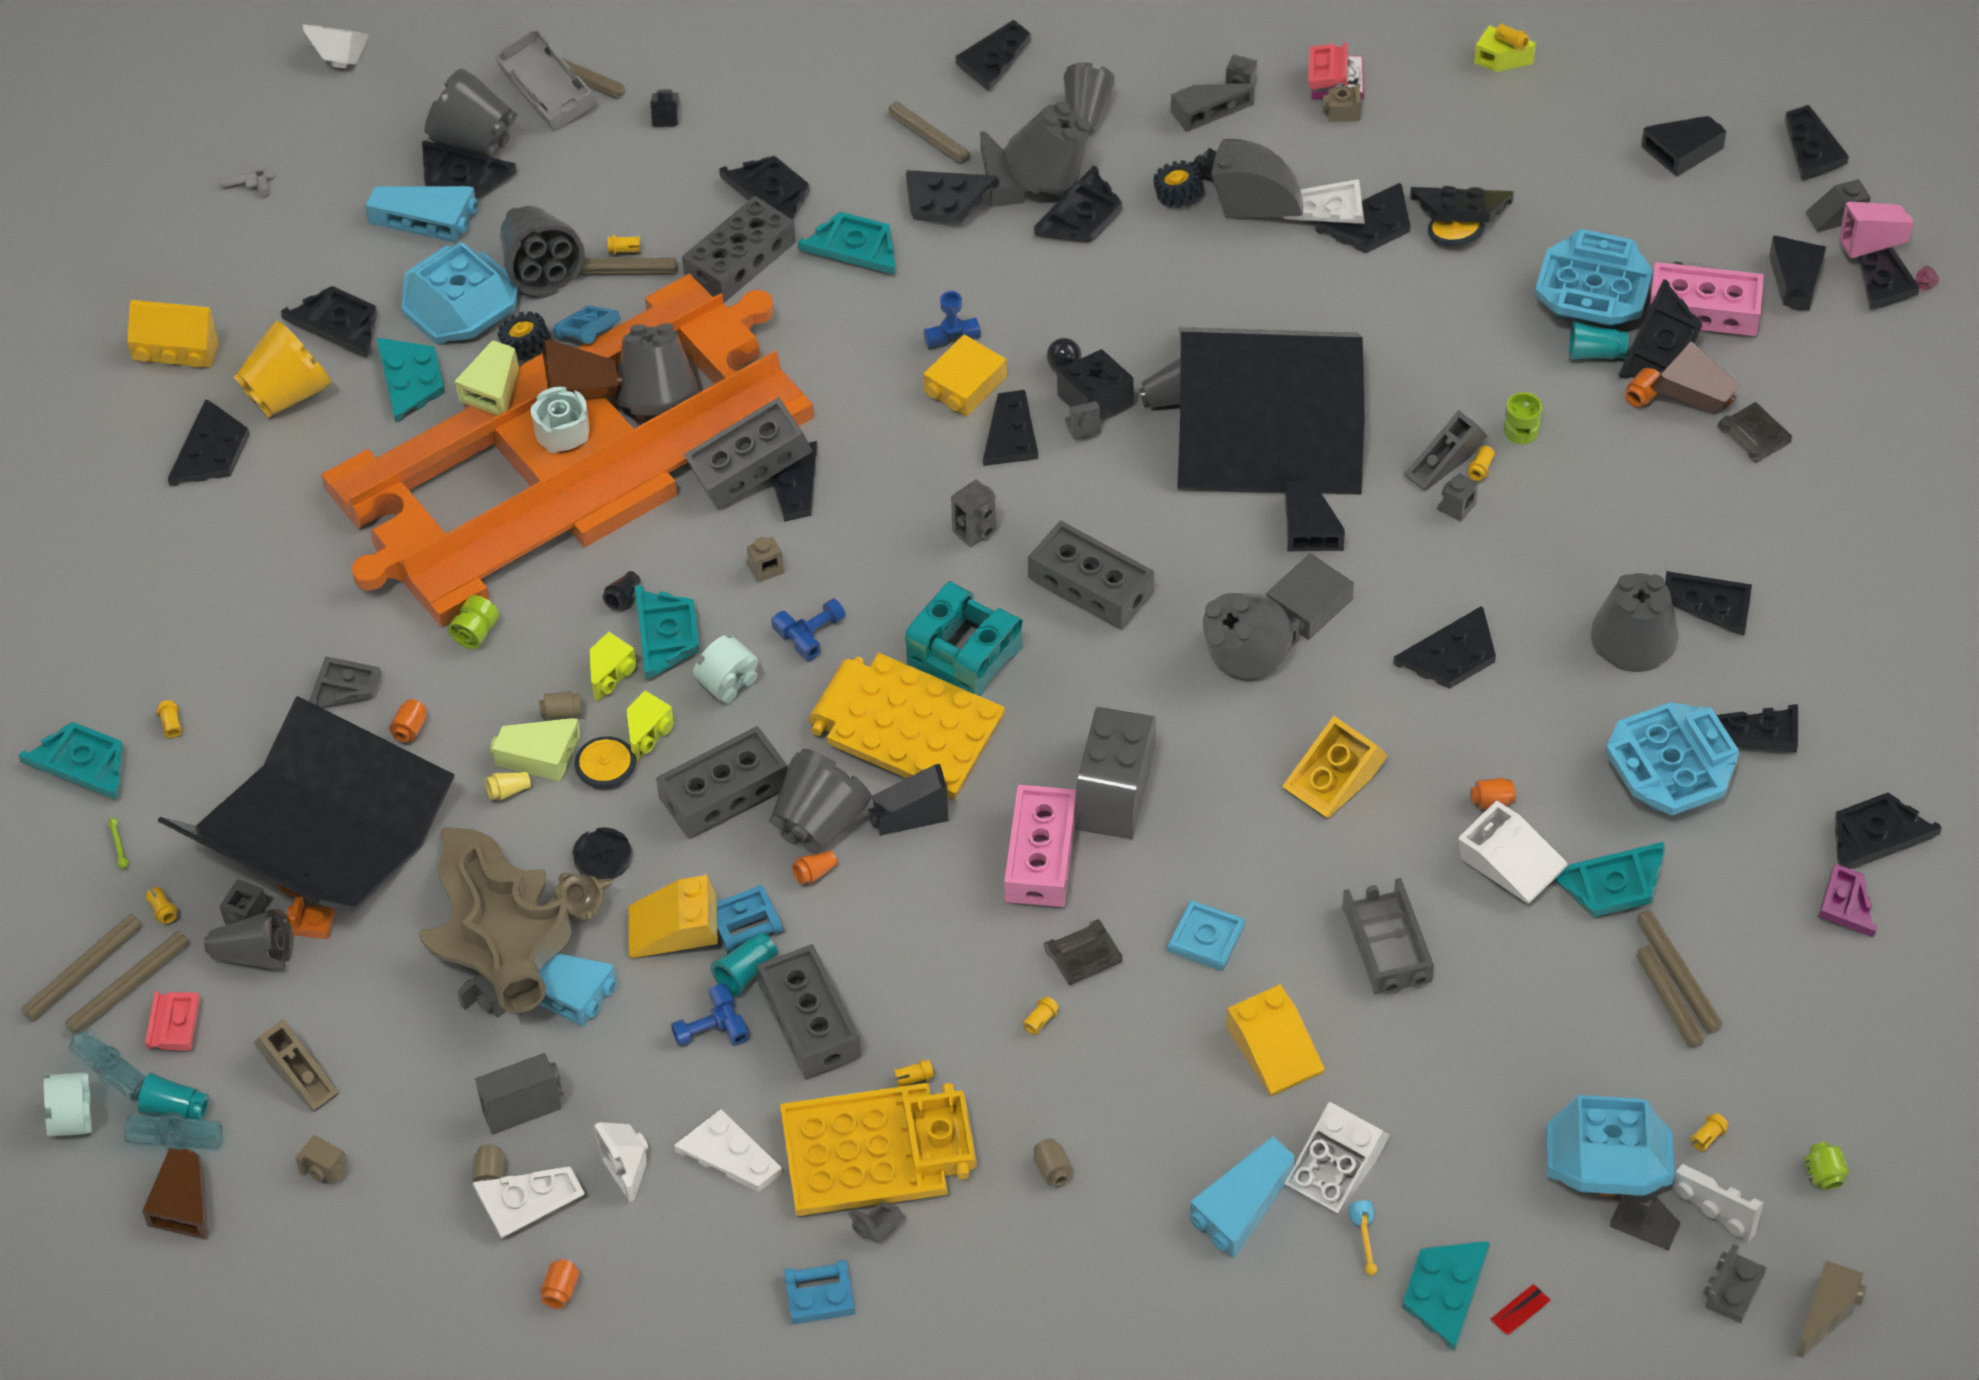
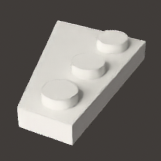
[1283,179,1365,224]
[674,1109,782,1192]
[1672,1164,1763,1242]
[471,1166,585,1239]

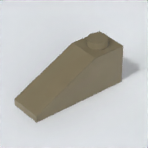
[254,1019,339,1111]
[1797,1261,1866,1358]

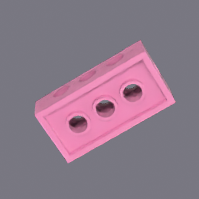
[1649,262,1764,336]
[1004,785,1076,907]

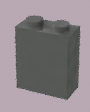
[1266,553,1354,640]
[475,1053,564,1135]

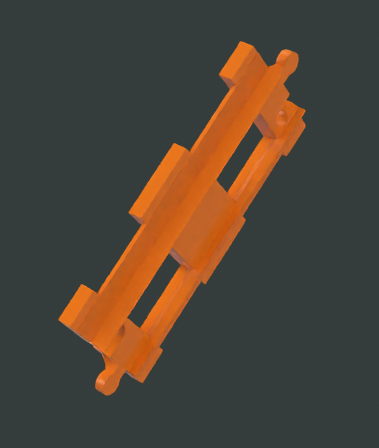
[321,273,814,628]

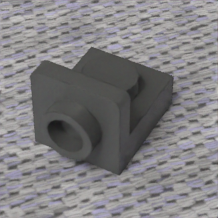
[457,973,506,1018]

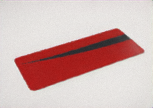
[1491,1284,1551,1336]

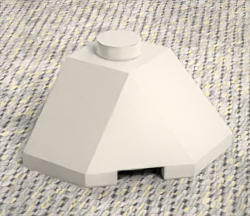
[303,24,369,68]
[594,1122,648,1203]

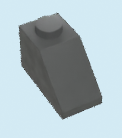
[1806,179,1871,232]

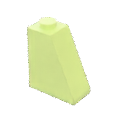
[454,340,519,416]
[490,718,581,782]

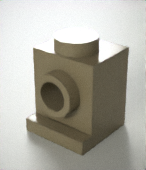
[1323,84,1361,121]
[746,536,784,583]
[295,1135,348,1185]

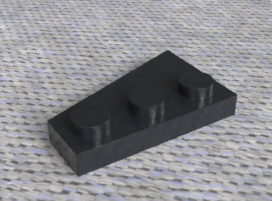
[1785,104,1849,180]
[1859,247,1920,309]
[1665,571,1752,636]

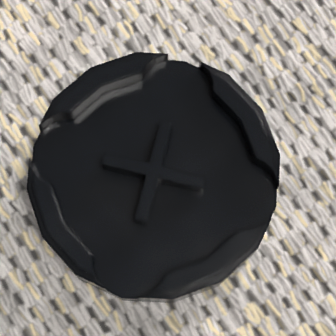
[572,827,632,880]

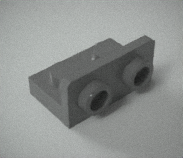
[1704,1244,1767,1323]

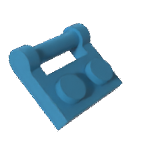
[553,305,621,344]
[717,885,783,953]
[784,1259,855,1324]

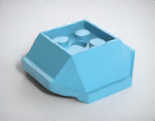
[1534,229,1653,329]
[401,242,520,345]
[1605,702,1739,816]
[1546,1095,1675,1196]

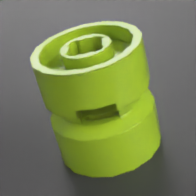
[1503,392,1543,444]
[448,595,499,649]

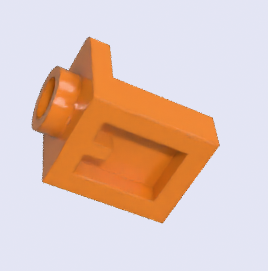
[287,895,335,939]

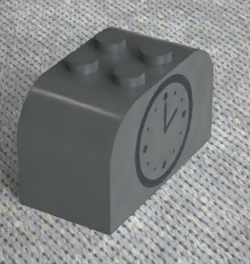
[1075,706,1156,840]

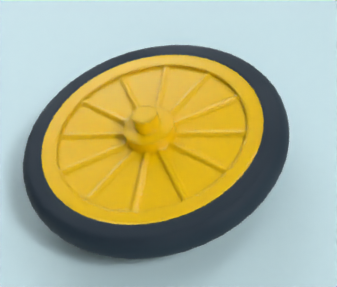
[1428,219,1484,246]
[574,736,636,788]

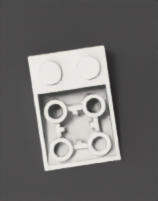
[1458,801,1568,904]
[1284,1101,1390,1214]

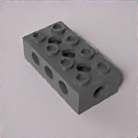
[682,196,796,303]
[684,397,813,509]
[1028,520,1154,629]
[656,726,788,838]
[756,944,861,1079]

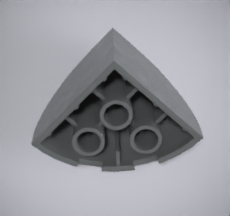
[1211,139,1304,218]

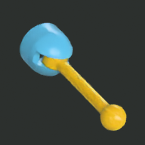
[1348,1200,1377,1276]

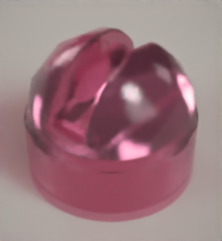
[1915,266,1939,290]

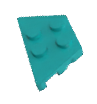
[798,211,895,275]
[377,338,445,423]
[635,585,700,679]
[18,722,124,800]
[1554,842,1665,917]
[1402,1241,1490,1351]

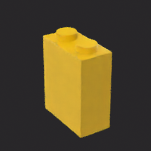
[923,334,1007,417]

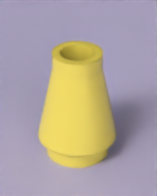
[485,771,531,801]

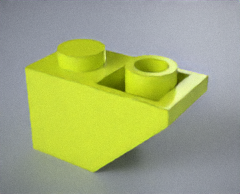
[1474,25,1536,72]
[589,632,637,701]
[627,691,674,762]

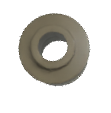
[539,691,582,721]
[1033,1139,1073,1187]
[472,1144,505,1182]

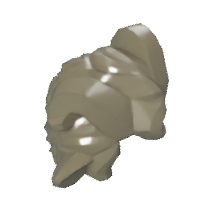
[543,872,613,921]

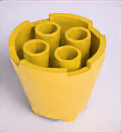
[233,321,332,418]

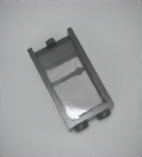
[1342,877,1434,995]

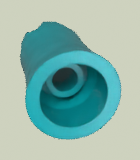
[1568,322,1629,360]
[710,933,778,996]
[138,1072,209,1122]

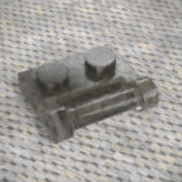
[1717,402,1792,463]
[1044,919,1122,986]

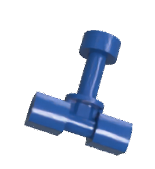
[924,291,981,350]
[771,598,846,661]
[671,983,749,1046]

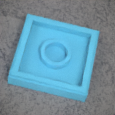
[1167,900,1246,971]

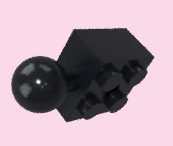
[1047,338,1134,418]

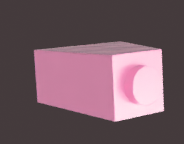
[1839,202,1914,258]

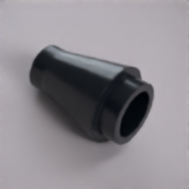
[603,571,641,610]

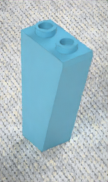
[365,186,478,243]
[539,953,617,1027]
[1190,1136,1295,1258]

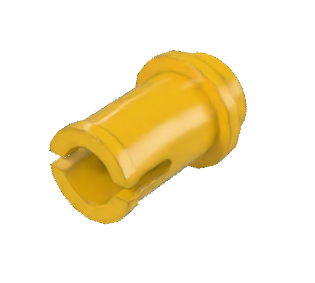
[1494,23,1529,50]
[608,234,640,255]
[1467,446,1495,481]
[156,700,183,739]
[145,887,177,924]
[1022,996,1059,1036]
[894,1058,934,1087]
[1690,1113,1728,1152]

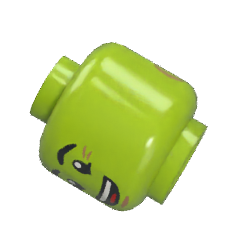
[1803,1141,1849,1191]

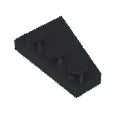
[955,19,1031,91]
[983,390,1038,466]
[770,441,818,522]
[1716,704,1798,753]

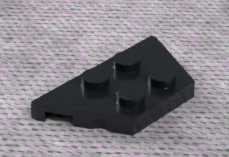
[422,140,517,199]
[719,156,810,220]
[1034,165,1122,242]
[906,170,1000,223]
[1315,182,1410,254]
[1410,186,1513,223]
[1618,279,1703,377]
[280,286,377,357]
[168,399,249,486]
[1393,606,1496,689]
[1834,792,1942,869]

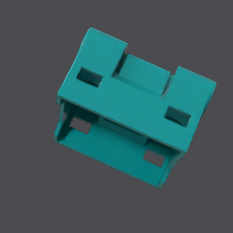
[904,581,1023,697]

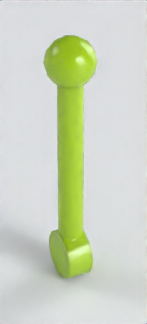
[108,817,129,869]

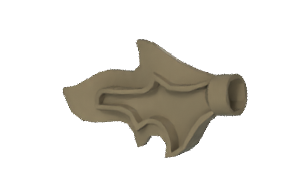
[419,827,572,1013]

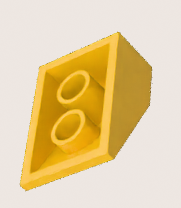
[1282,716,1388,819]
[628,875,718,959]
[1226,984,1325,1097]

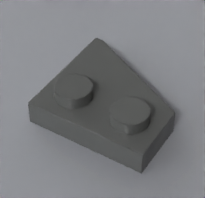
[309,656,382,708]

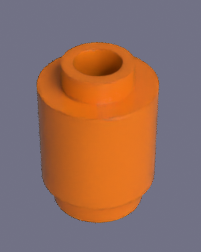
[1625,368,1660,407]
[389,699,427,743]
[1470,777,1516,810]
[540,1259,580,1309]

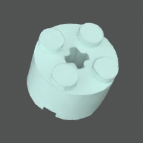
[531,387,590,454]
[693,635,758,704]
[44,1072,92,1137]

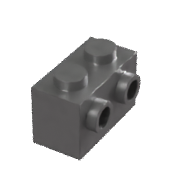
[951,479,996,548]

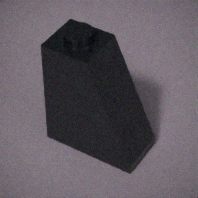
[1641,115,1726,177]
[1769,235,1826,311]
[1285,480,1345,551]
[868,764,949,836]

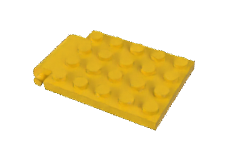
[808,652,1006,800]
[780,1083,977,1216]

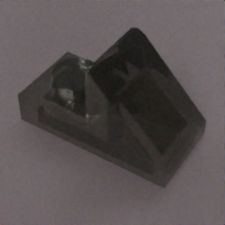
[1610,1196,1681,1251]

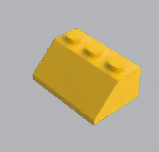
[127,300,219,368]

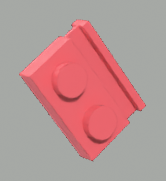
[1308,43,1348,89]
[145,992,200,1051]

